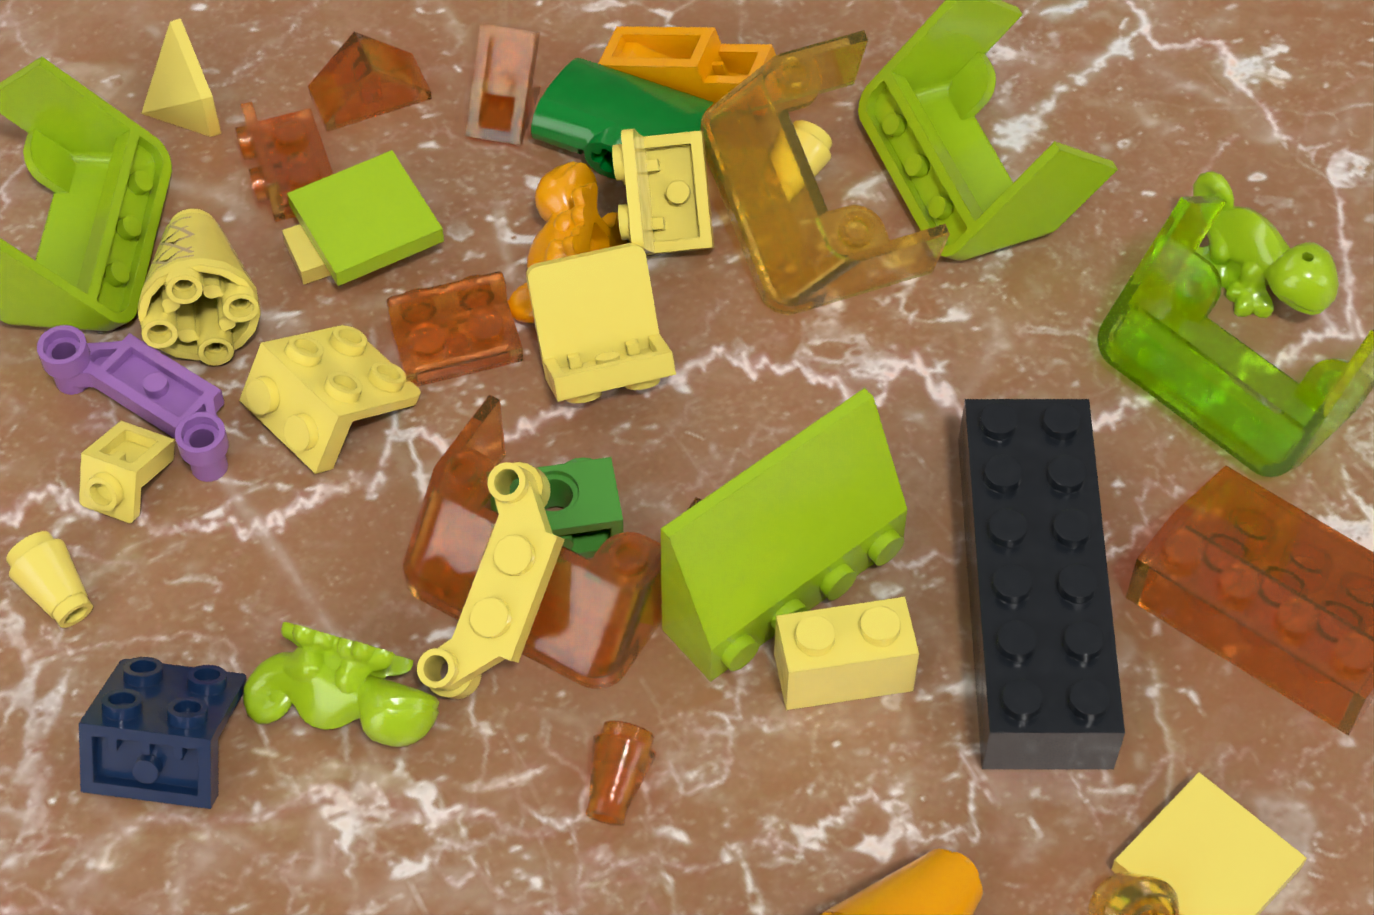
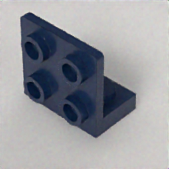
[79,657,246,809]

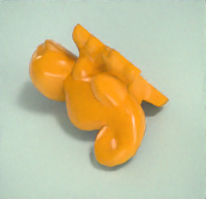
[507,161,628,324]

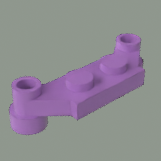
[37,325,229,482]

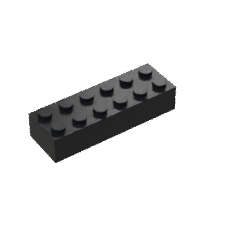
[958,399,1125,770]

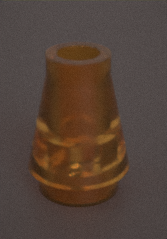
[585,721,657,826]

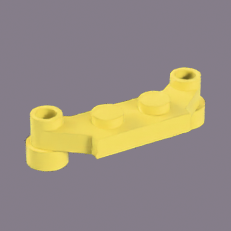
[417,462,565,699]

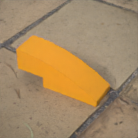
[598,26,784,116]

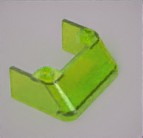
[1097,195,1374,477]

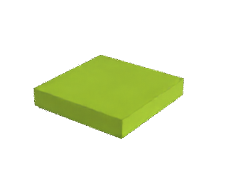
[287,150,444,286]

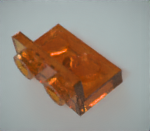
[235,101,333,222]
[386,271,524,387]

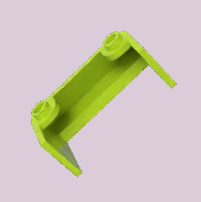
[858,0,1118,261]
[0,56,172,331]

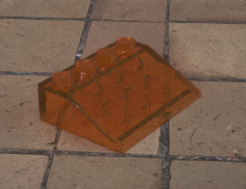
[1126,465,1374,736]

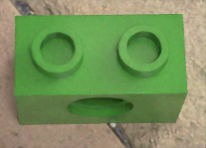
[487,457,624,563]

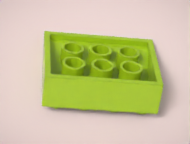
[660,388,908,682]

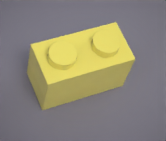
[774,597,919,710]

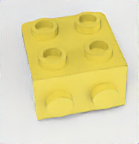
[612,129,714,255]
[526,243,676,403]
[239,325,421,474]

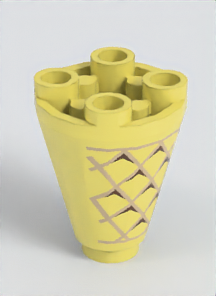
[137,209,261,366]

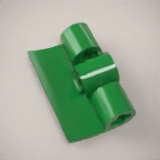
[531,58,729,179]

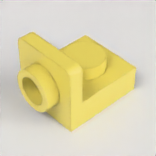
[79,420,175,523]

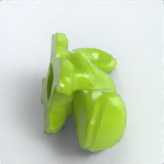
[1185,171,1339,318]
[243,621,439,747]

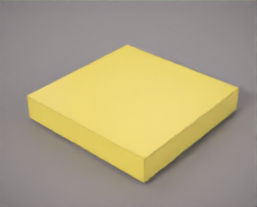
[1111,772,1307,915]

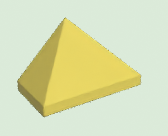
[141,18,221,137]

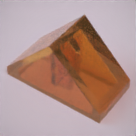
[308,31,432,132]

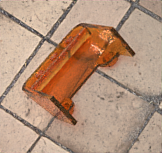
[403,395,701,689]

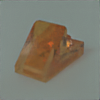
[465,23,541,146]

